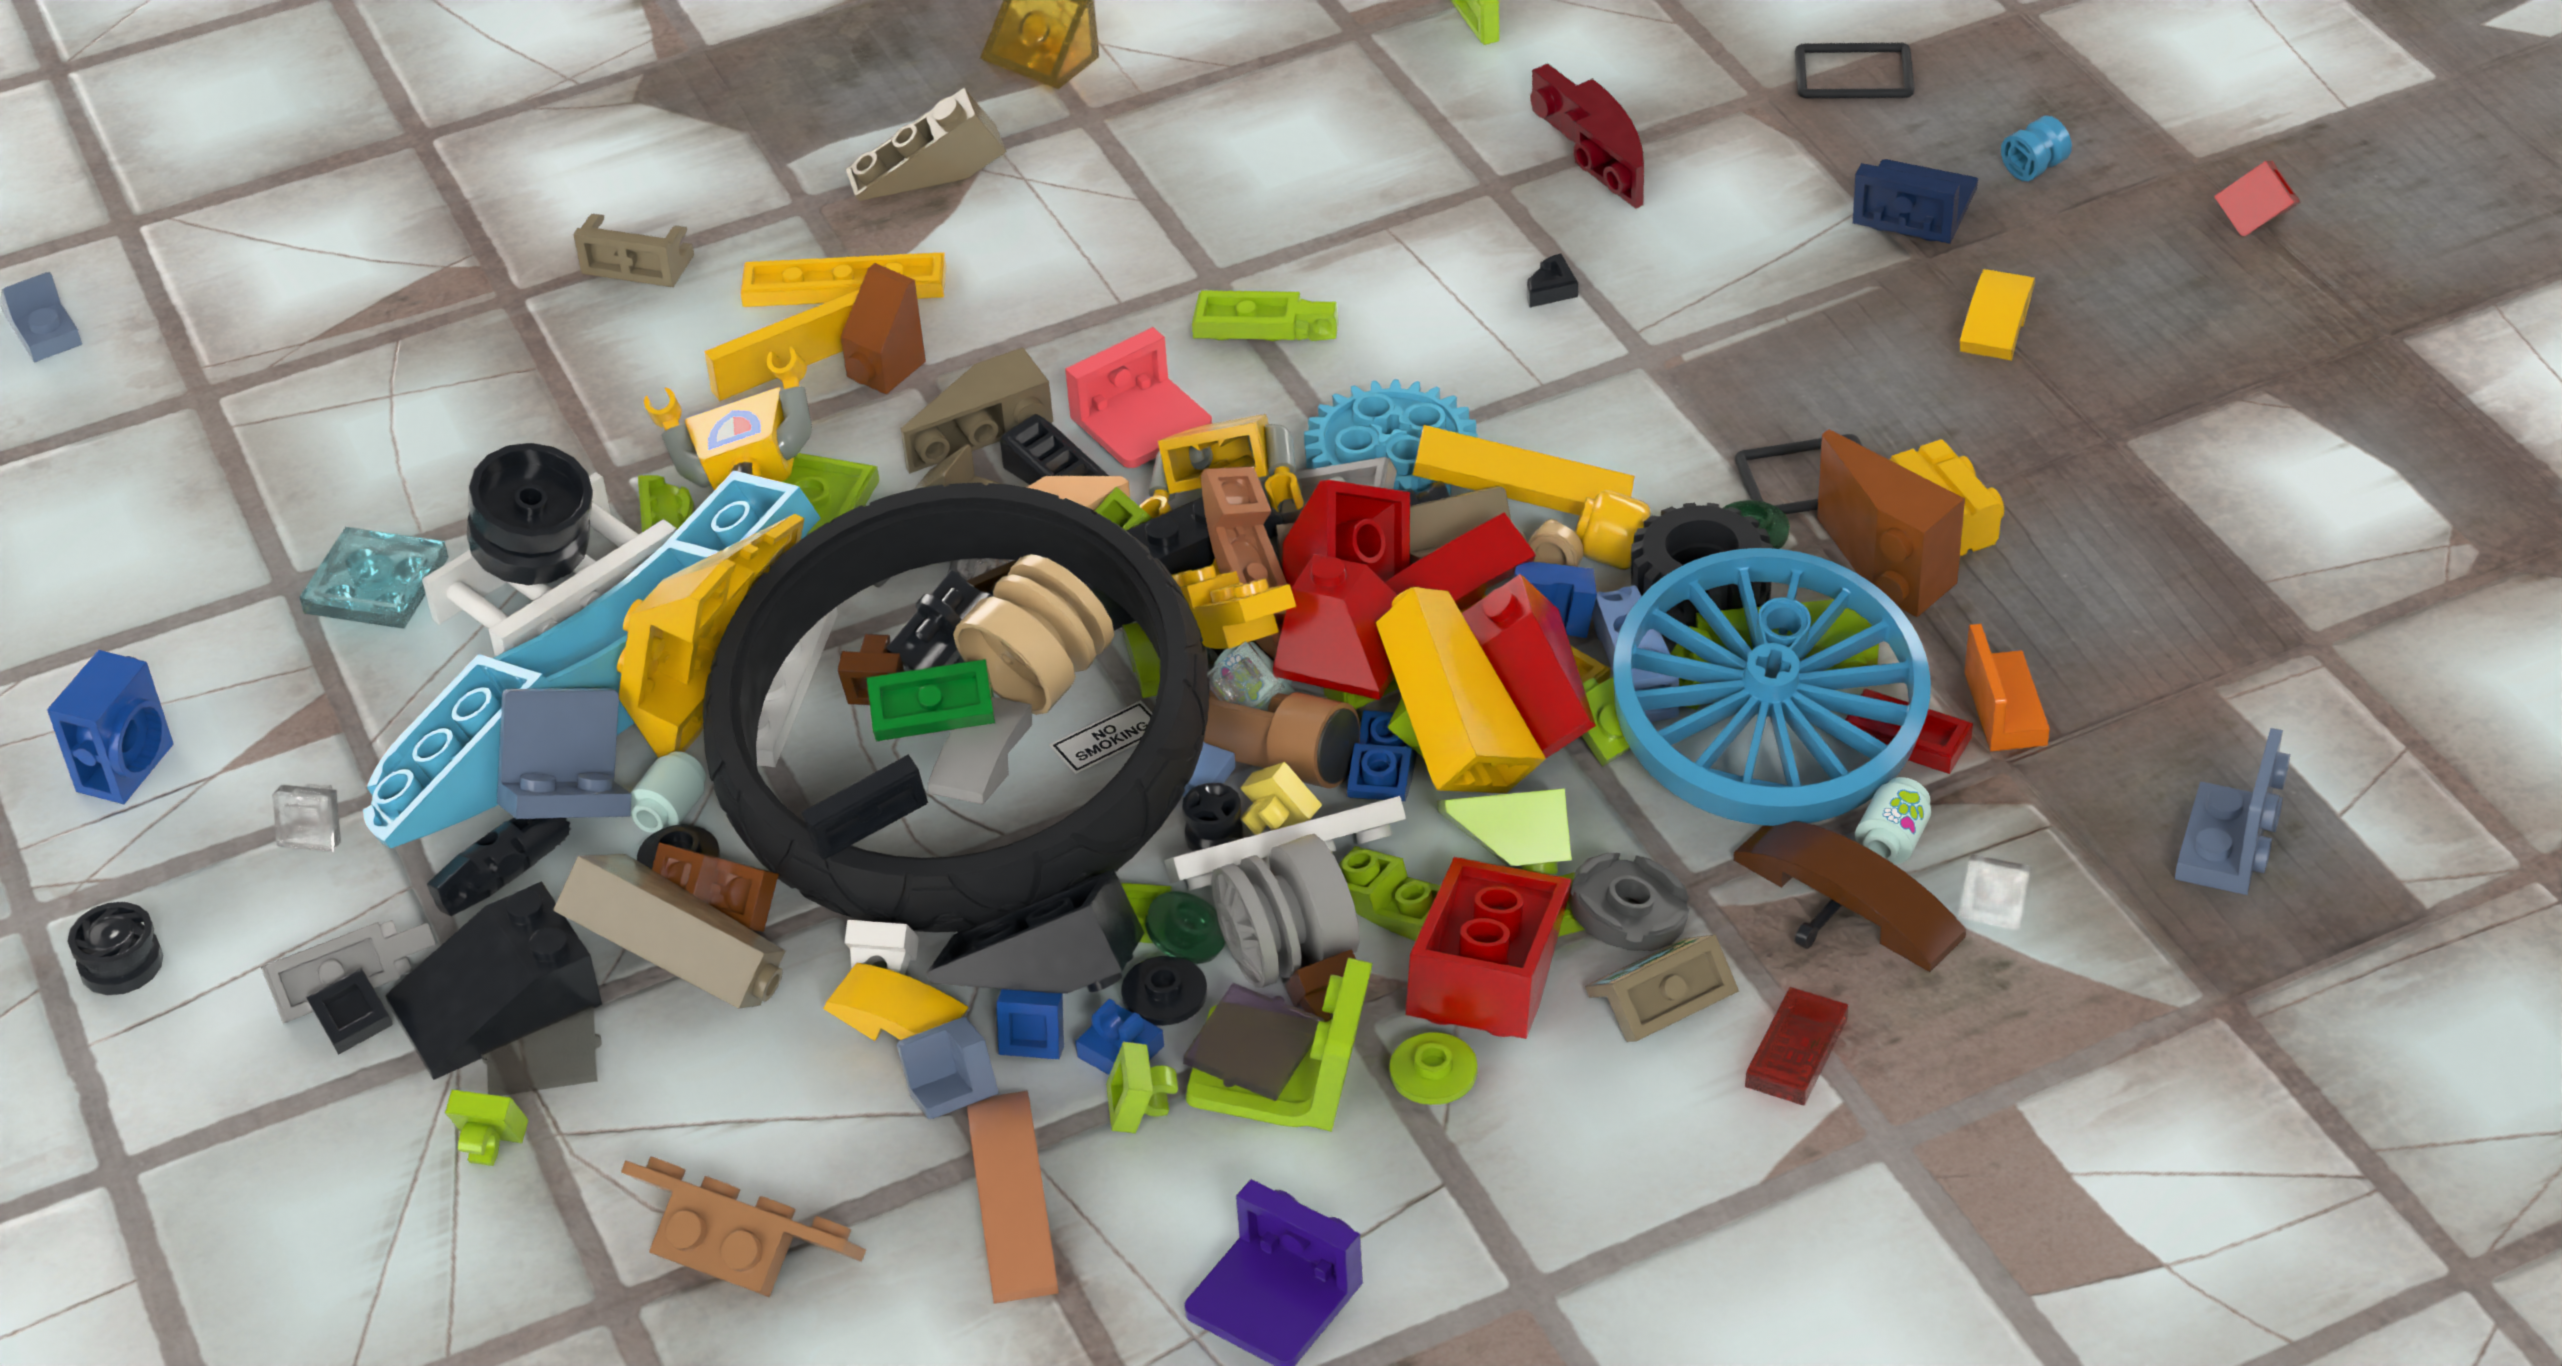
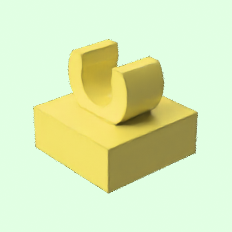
[1240,762,1322,835]

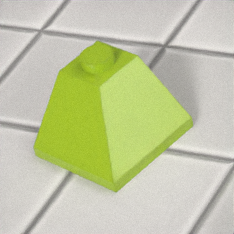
[1437,788,1572,874]

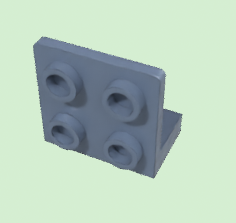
[497,688,632,819]
[2175,728,2291,895]

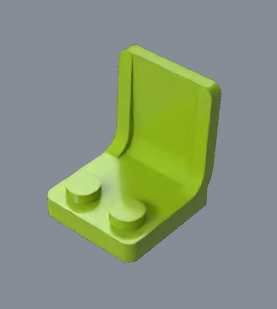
[1185,957,1373,1132]

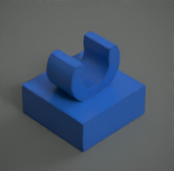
[996,989,1064,1059]
[1076,998,1164,1075]

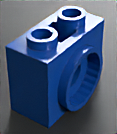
[47,650,174,805]

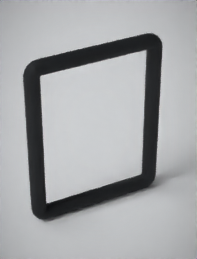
[1795,43,1915,99]
[1735,434,1863,517]

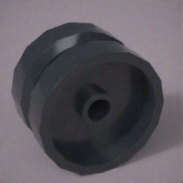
[467,443,593,585]

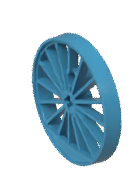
[1613,548,1931,826]

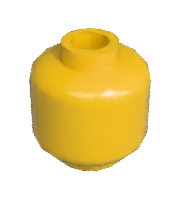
[1575,490,1651,570]

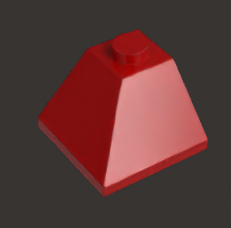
[1283,479,1410,588]
[1273,554,1398,700]

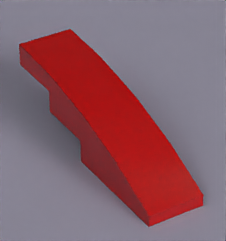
[1384,512,1536,611]

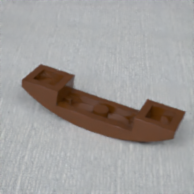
[1733,821,1966,972]

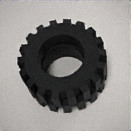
[1631,502,1773,642]

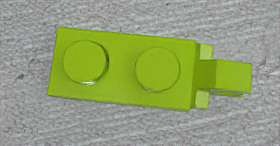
[1192,290,1339,341]

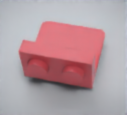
[1065,327,1212,468]

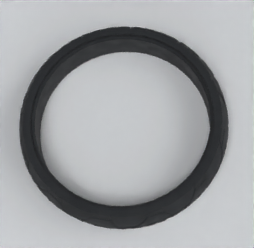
[703,482,1210,933]

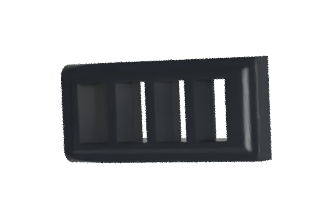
[1000,414,1109,485]

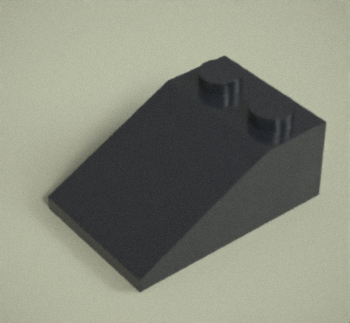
[926,869,1144,994]
[385,881,602,1080]

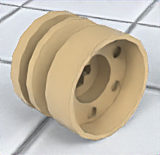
[953,554,1115,715]

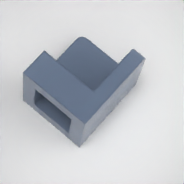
[897,1016,999,1119]

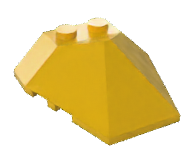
[617,514,805,758]

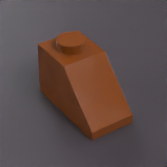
[841,263,926,395]

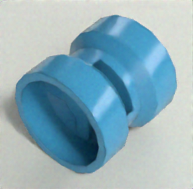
[2001,115,2072,181]

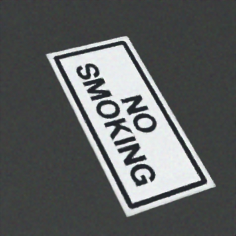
[1049,700,1152,774]

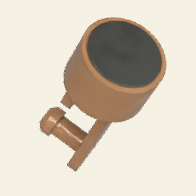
[1204,688,1360,789]

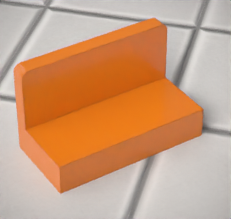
[1964,624,2050,752]

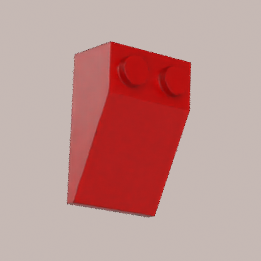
[1461,574,1596,758]
[1405,857,1572,1039]

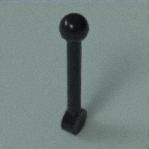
[1795,899,1842,949]

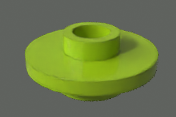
[1390,1032,1478,1105]

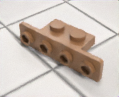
[621,1156,866,1297]

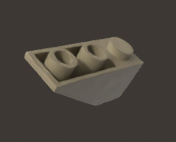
[846,88,1007,201]
[900,347,1054,474]

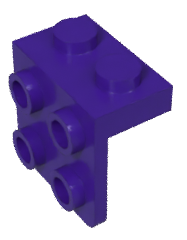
[1184,1179,1363,1366]

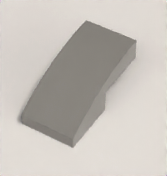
[928,697,1032,805]

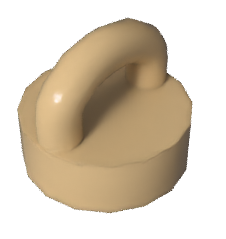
[1528,519,1583,567]

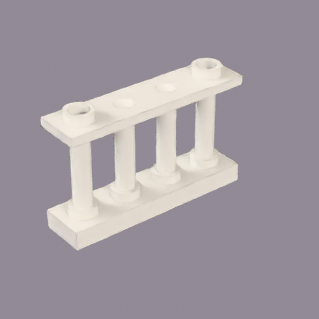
[422,472,677,657]

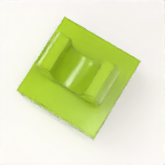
[1106,1042,1178,1133]
[445,1089,529,1166]

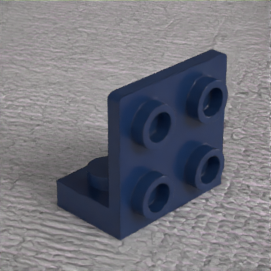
[1852,159,1978,244]

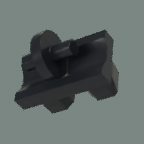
[886,570,994,671]

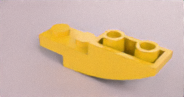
[1172,565,1296,649]

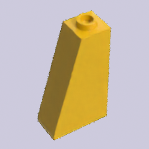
[1376,587,1546,793]

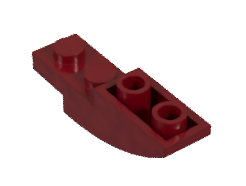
[1530,63,1644,209]

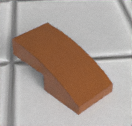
[652,843,779,932]

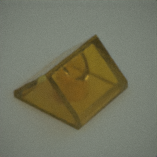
[980,0,1099,89]

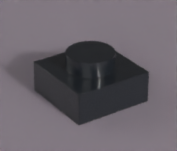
[306,968,393,1055]

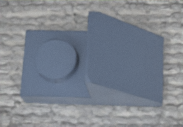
[0,272,83,363]

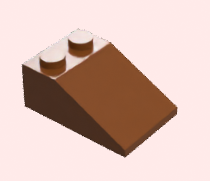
[1817,429,1965,617]

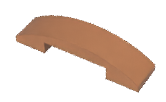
[1201,467,1287,659]
[967,1091,1059,1304]

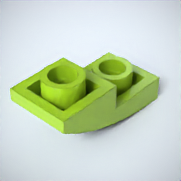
[1338,846,1441,941]

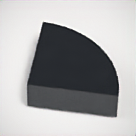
[1527,254,1578,308]

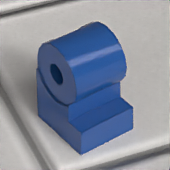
[1513,562,1597,638]

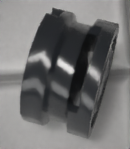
[67,902,164,995]

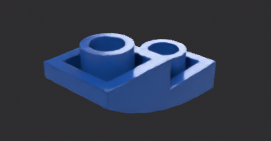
[1347,710,1417,802]

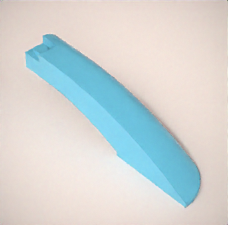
[363,471,821,848]

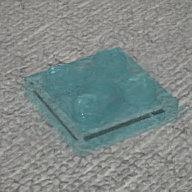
[299,527,449,629]

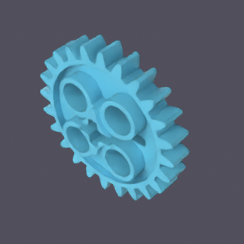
[1304,379,1478,495]

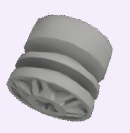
[1211,834,1360,988]

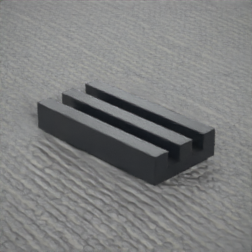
[801,754,928,860]

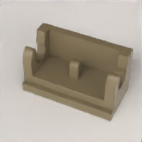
[573,213,694,287]

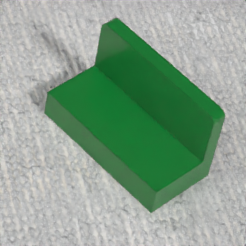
[867,659,996,742]

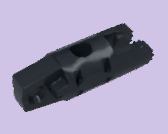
[427,818,572,916]

